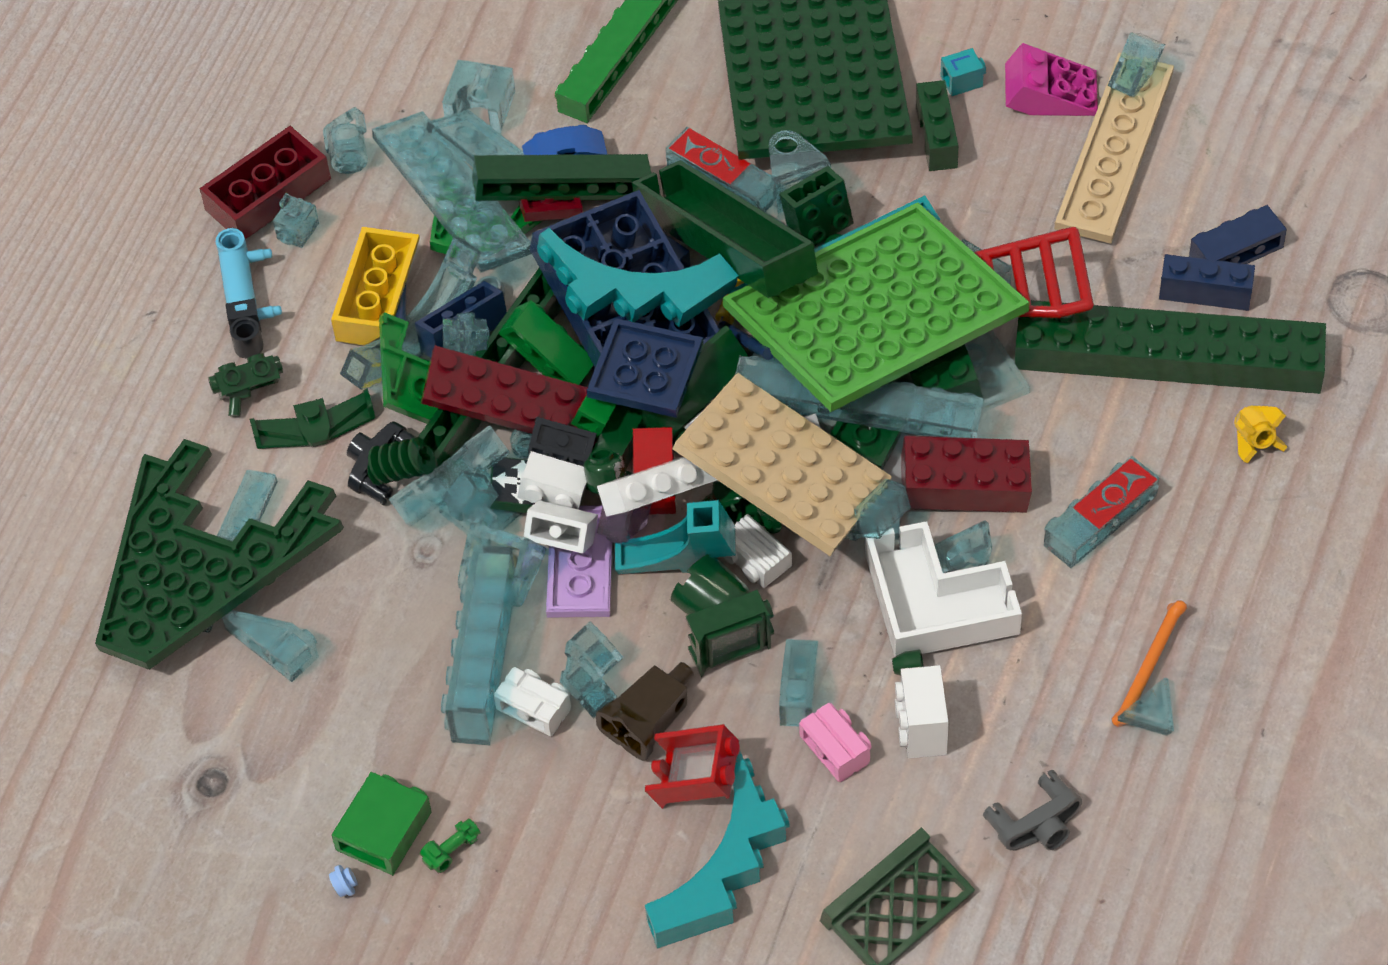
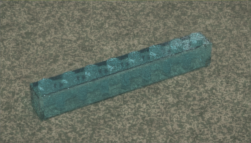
[735,356,984,438]

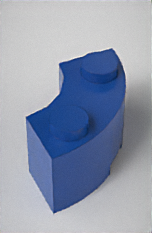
[522,125,607,155]

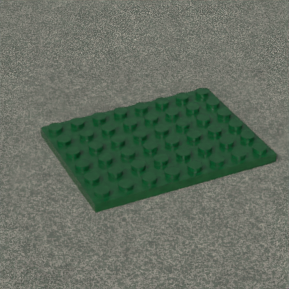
[718,0,913,160]

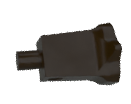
[596,662,694,761]

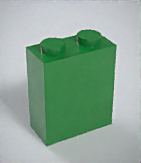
[331,772,432,876]

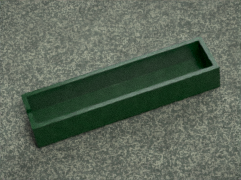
[632,160,818,298]

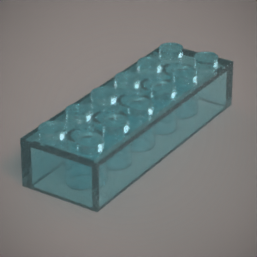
[441,545,517,745]

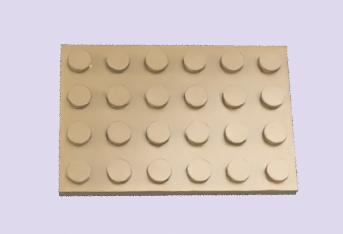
[672,373,892,556]

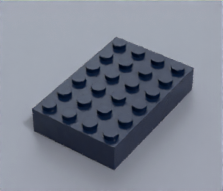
[530,190,719,367]

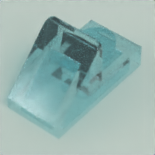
[934,520,992,573]

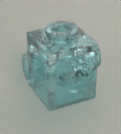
[443,312,489,356]

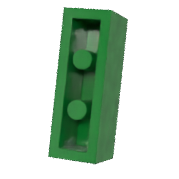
[498,300,593,385]

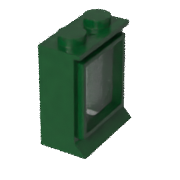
[685,590,774,678]

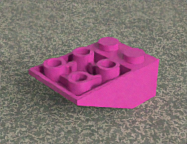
[1005,43,1098,116]

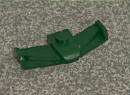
[249,388,376,449]

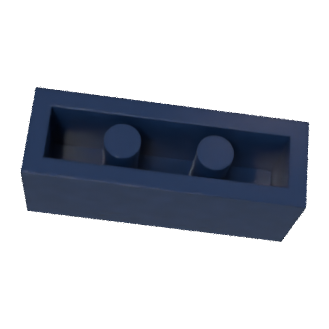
[1189,205,1287,264]
[1159,254,1255,311]
[415,281,507,358]

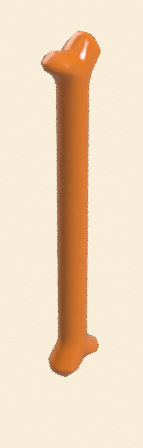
[1111,600,1187,727]

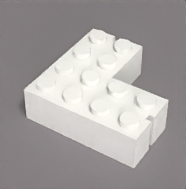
[865,521,1022,657]

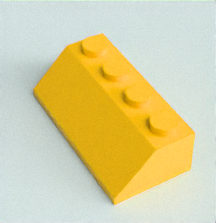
[331,227,420,345]

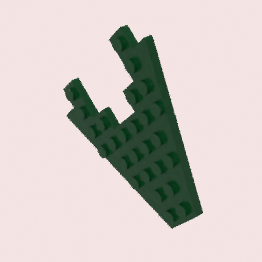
[95,439,344,670]

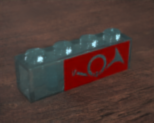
[665,127,779,212]
[1044,456,1160,568]

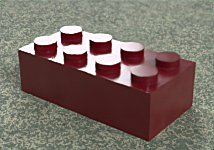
[199,125,331,240]
[901,436,1032,513]

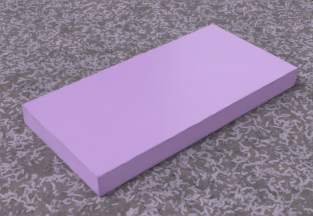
[546,505,613,618]

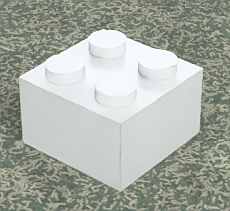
[895,665,948,759]

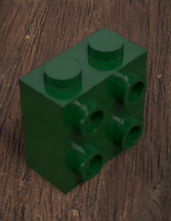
[779,166,854,246]

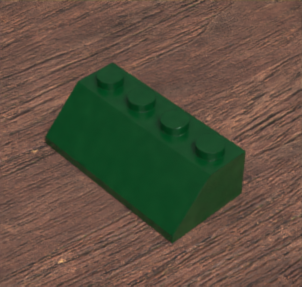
[642,326,754,452]

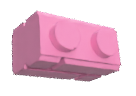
[799,703,871,783]

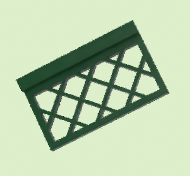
[820,827,975,965]

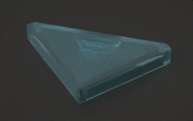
[1118,678,1174,736]

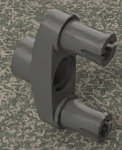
[983,770,1082,850]

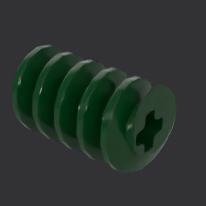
[367,437,437,485]

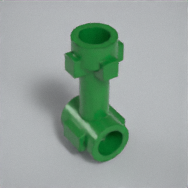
[420,818,481,873]

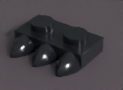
[528,417,597,466]

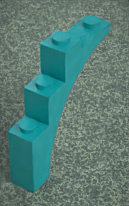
[537,228,739,327]
[645,751,790,949]

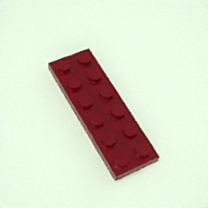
[421,345,603,447]

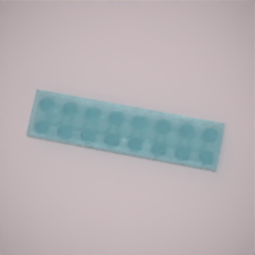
[372,111,532,273]

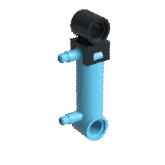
[215,228,282,359]

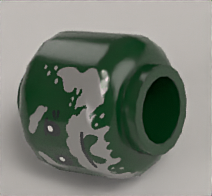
[584,449,627,494]

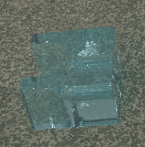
[442,60,516,134]

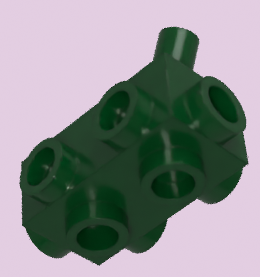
[208,353,283,417]

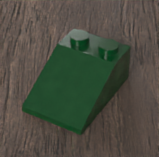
[910,344,983,417]

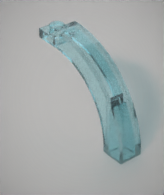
[340,237,482,390]

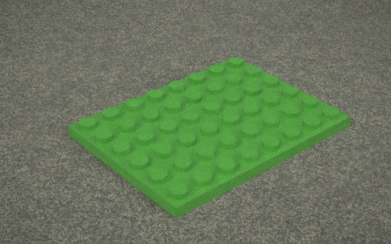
[723,202,1029,412]

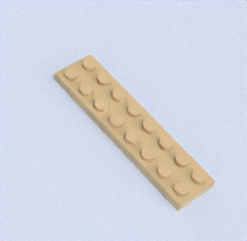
[1054,53,1174,244]

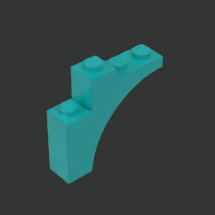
[615,500,736,574]

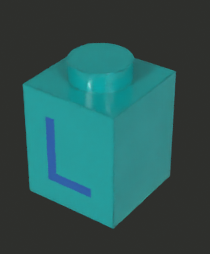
[940,48,986,97]

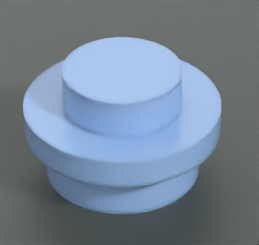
[329,864,358,897]

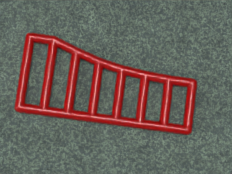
[974,227,1094,318]

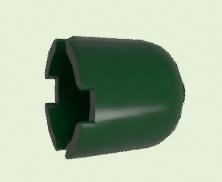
[670,554,751,615]

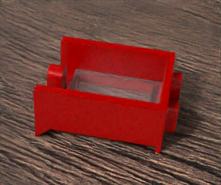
[645,724,740,809]

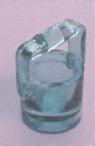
[323,107,368,174]

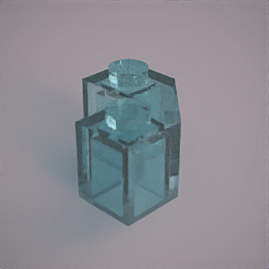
[560,621,624,719]

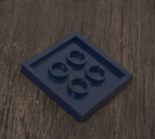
[587,318,703,418]

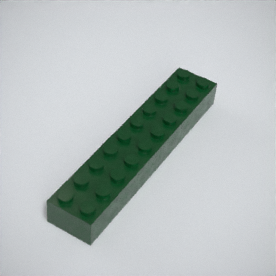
[1014,300,1326,394]

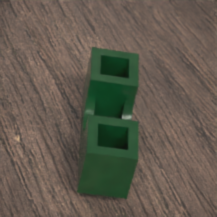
[916,80,959,171]

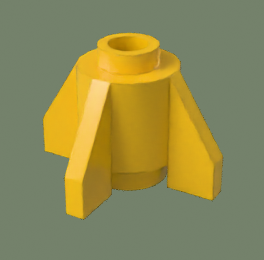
[1234,405,1287,463]

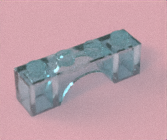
[389,425,511,527]

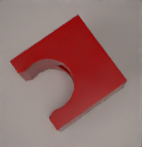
[633,427,676,515]

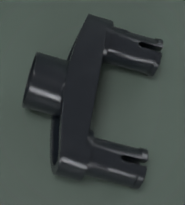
[347,421,416,505]

